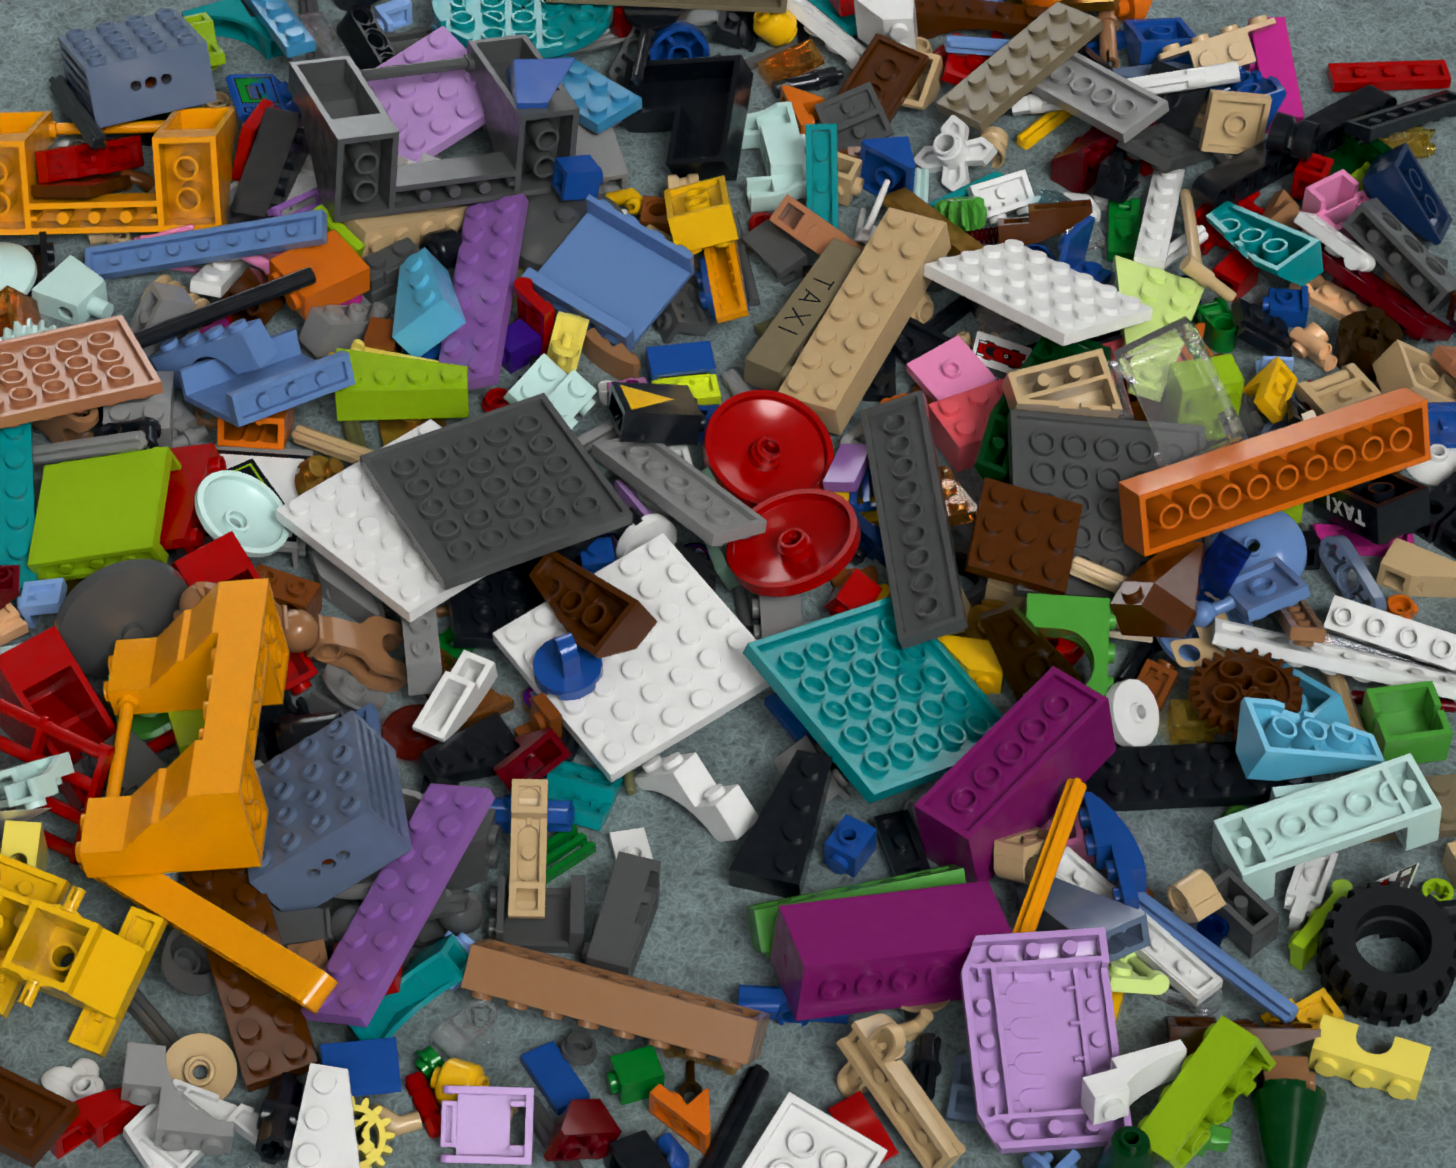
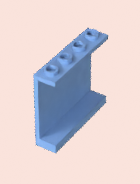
[521,194,695,351]
[178,328,355,427]

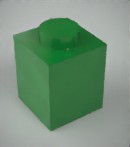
[605,1045,665,1106]

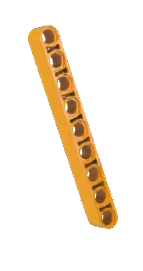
[79,863,338,1014]

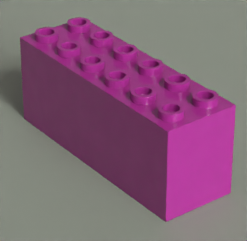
[914,666,1116,883]
[770,881,1012,1021]

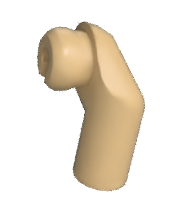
[369,1103,423,1137]

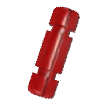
[405,1071,442,1139]

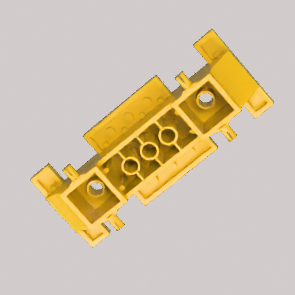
[0,854,168,1058]

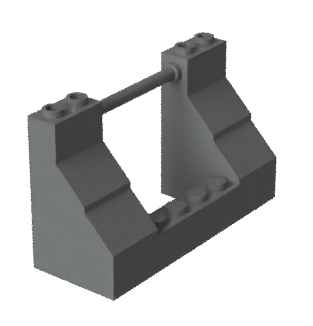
[288,34,580,222]

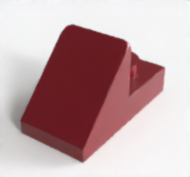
[493,727,572,793]

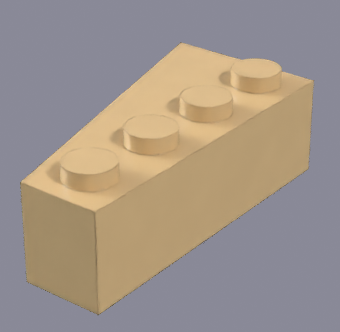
[342,204,468,258]

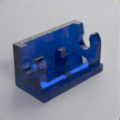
[1196,531,1252,603]

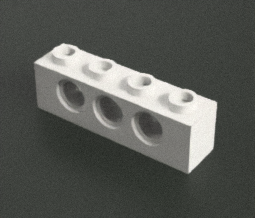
[1324,595,1456,673]

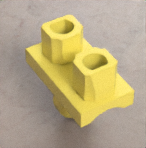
[547,311,590,374]

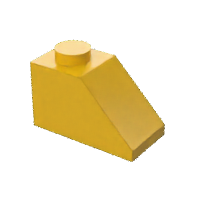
[938,635,1003,695]

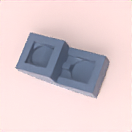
[946,1053,980,1125]

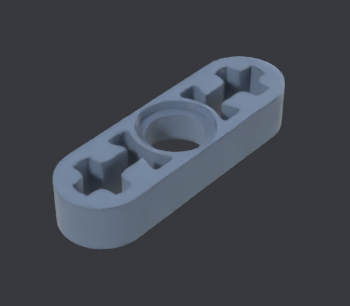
[1319,535,1387,611]

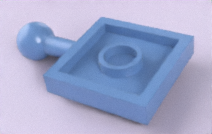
[1192,556,1311,628]

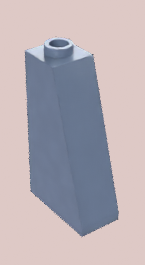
[1015,878,1150,962]

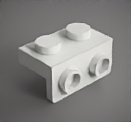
[966,169,1043,225]

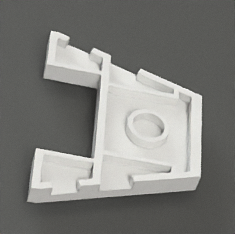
[123,1078,259,1168]

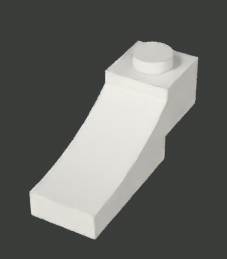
[1081,1039,1187,1125]

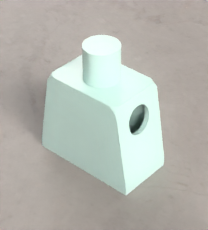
[31,255,114,325]

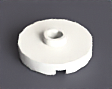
[616,513,677,559]
[1106,679,1159,747]

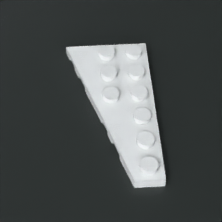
[287,1063,360,1168]

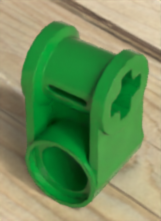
[1192,296,1238,354]

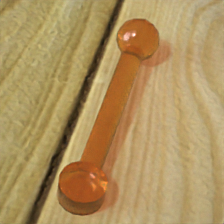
[663,1045,738,1076]

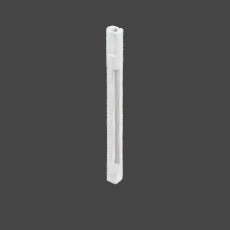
[1012,61,1241,116]

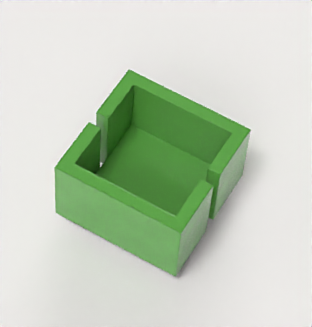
[1360,681,1453,764]

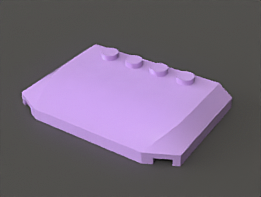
[960,927,1132,1154]

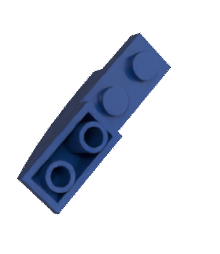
[1078,791,1147,910]

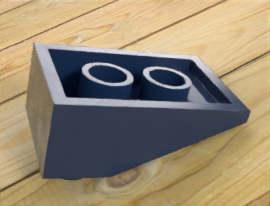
[1362,142,1453,245]

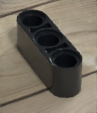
[336,4,397,70]

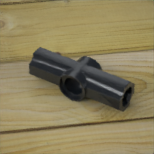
[255,1072,303,1165]

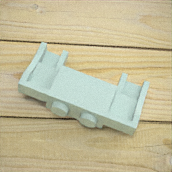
[741,101,807,213]
[0,751,75,811]

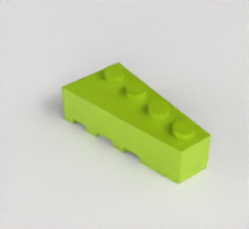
[1137,1015,1277,1168]

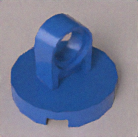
[533,632,603,701]

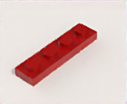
[1326,60,1452,92]

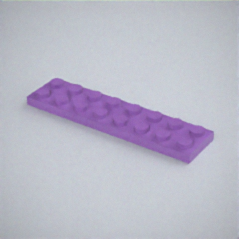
[438,193,529,390]
[300,783,495,1027]

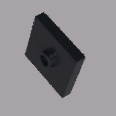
[1148,59,1210,136]

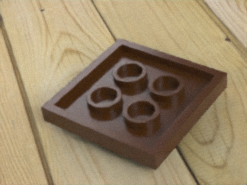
[964,477,1083,595]

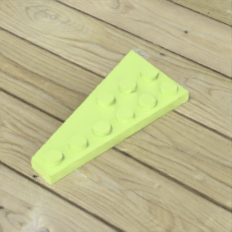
[1112,255,1205,403]

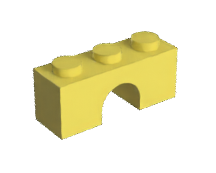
[1308,1014,1431,1101]

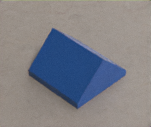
[860,136,916,196]
[320,1037,402,1097]

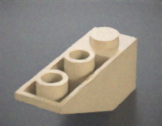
[1376,537,1456,598]

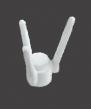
[852,179,890,248]

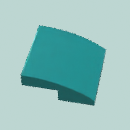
[547,761,624,831]

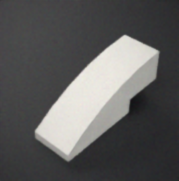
[412,650,498,743]

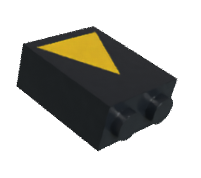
[607,382,705,445]

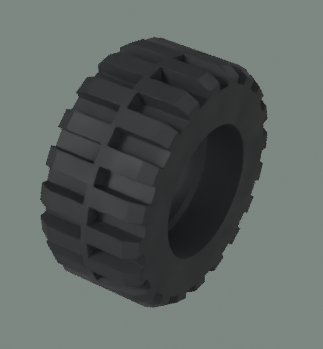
[1316,881,1456,1027]

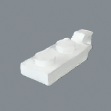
[1284,852,1339,931]

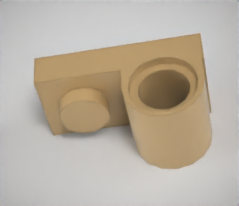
[994,827,1048,885]
[1166,869,1226,924]

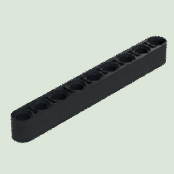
[1191,84,1397,210]

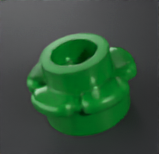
[413,1045,445,1080]

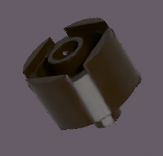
[1334,307,1403,381]

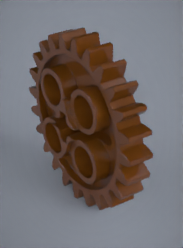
[1188,647,1303,740]

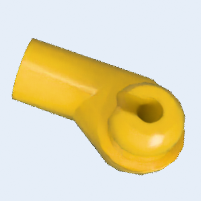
[605,188,644,215]

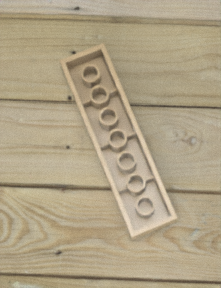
[778,207,951,435]

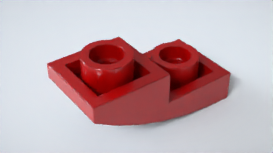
[827,1091,899,1165]

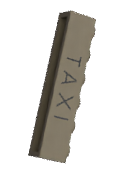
[744,238,863,392]

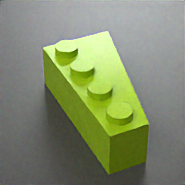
[335,348,469,421]

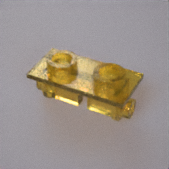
[1379,127,1435,159]

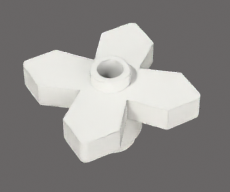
[914,115,997,192]

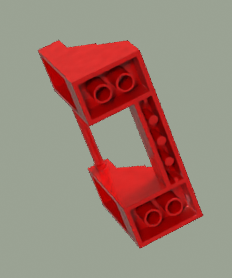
[0,531,319,810]

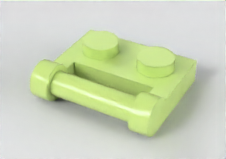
[1108,952,1170,995]

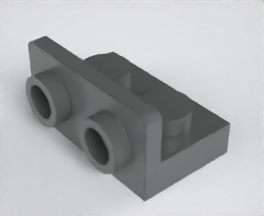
[655,283,711,344]

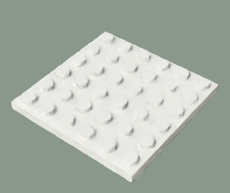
[276,419,485,622]
[492,533,770,783]

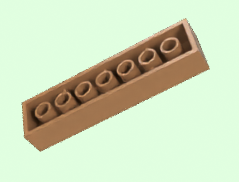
[461,938,770,1068]

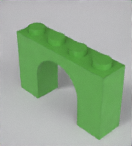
[1022,593,1116,697]

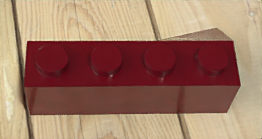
[1051,120,1157,194]

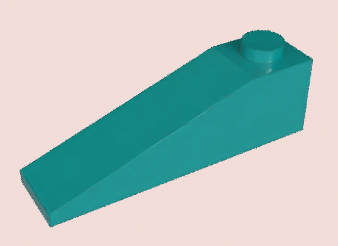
[1206,201,1324,287]

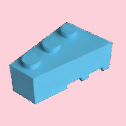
[392,247,466,357]

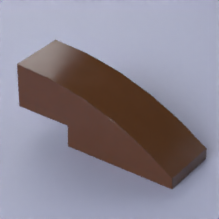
[997,199,1093,246]

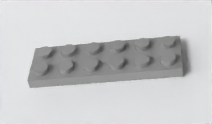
[1030,52,1169,144]
[591,438,767,547]

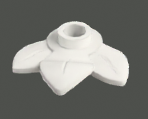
[40,1058,106,1102]

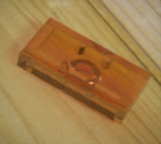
[757,38,825,87]

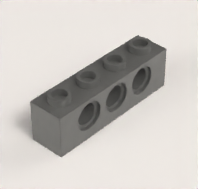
[1342,197,1456,314]

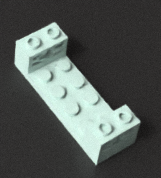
[1212,753,1442,900]

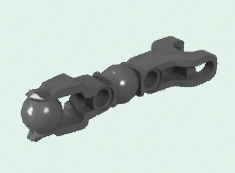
[271,888,484,953]

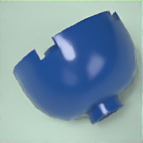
[650,21,710,60]

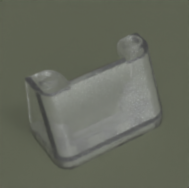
[1112,316,1249,468]

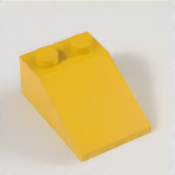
[664,175,739,255]

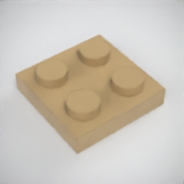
[1198,89,1272,154]

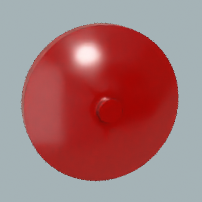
[702,390,834,509]
[726,488,861,597]

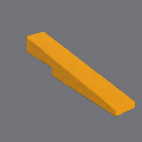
[703,239,749,324]

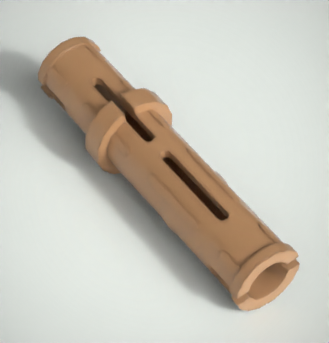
[1097,10,1119,69]

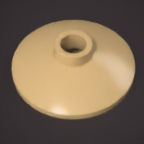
[166,1033,238,1100]

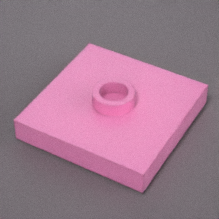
[906,335,997,402]

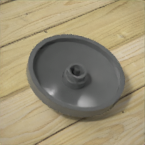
[518,192,624,272]
[55,559,188,676]

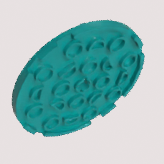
[432,0,614,59]

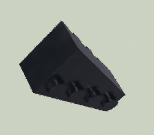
[229,107,309,224]
[729,749,832,898]

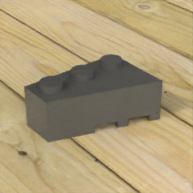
[581,851,661,976]

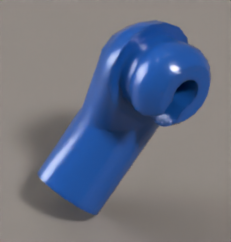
[656,1133,690,1168]

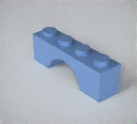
[151,318,278,390]

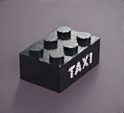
[1313,472,1431,545]

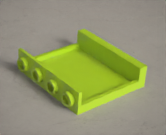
[27,446,182,581]

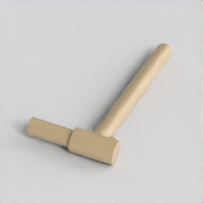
[1179,189,1236,303]

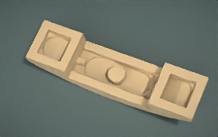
[508,779,548,919]

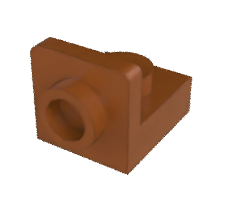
[1137,658,1180,712]
[515,692,562,739]

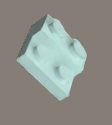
[503,353,597,430]

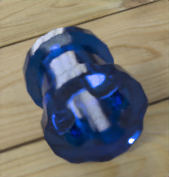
[1197,914,1230,949]

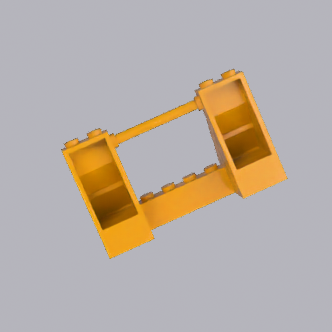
[0,106,239,235]
[75,578,290,878]

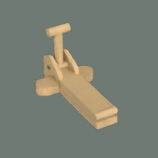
[836,1009,966,1168]

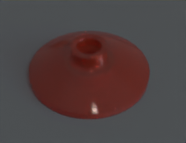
[381,704,441,761]

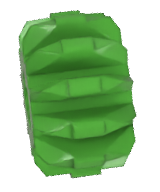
[935,196,987,232]

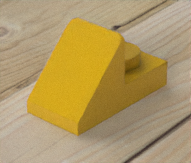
[1243,356,1298,424]

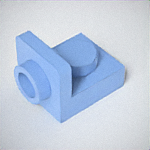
[17,578,68,628]

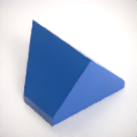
[506,58,576,109]

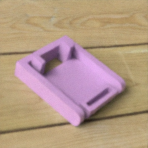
[440,1085,534,1165]

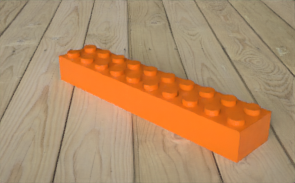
[1118,387,1431,557]

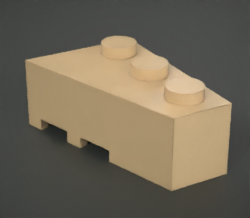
[1002,348,1123,419]

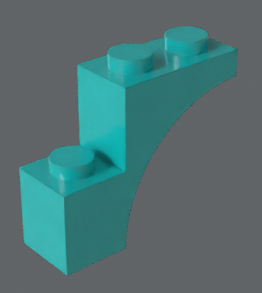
[181,0,285,60]
[349,933,469,1041]

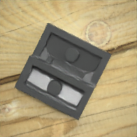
[814,82,894,151]

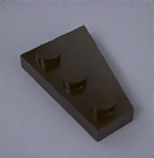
[979,602,1085,702]

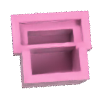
[1301,169,1370,240]

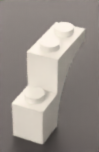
[634,752,759,842]

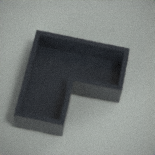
[622,55,753,181]

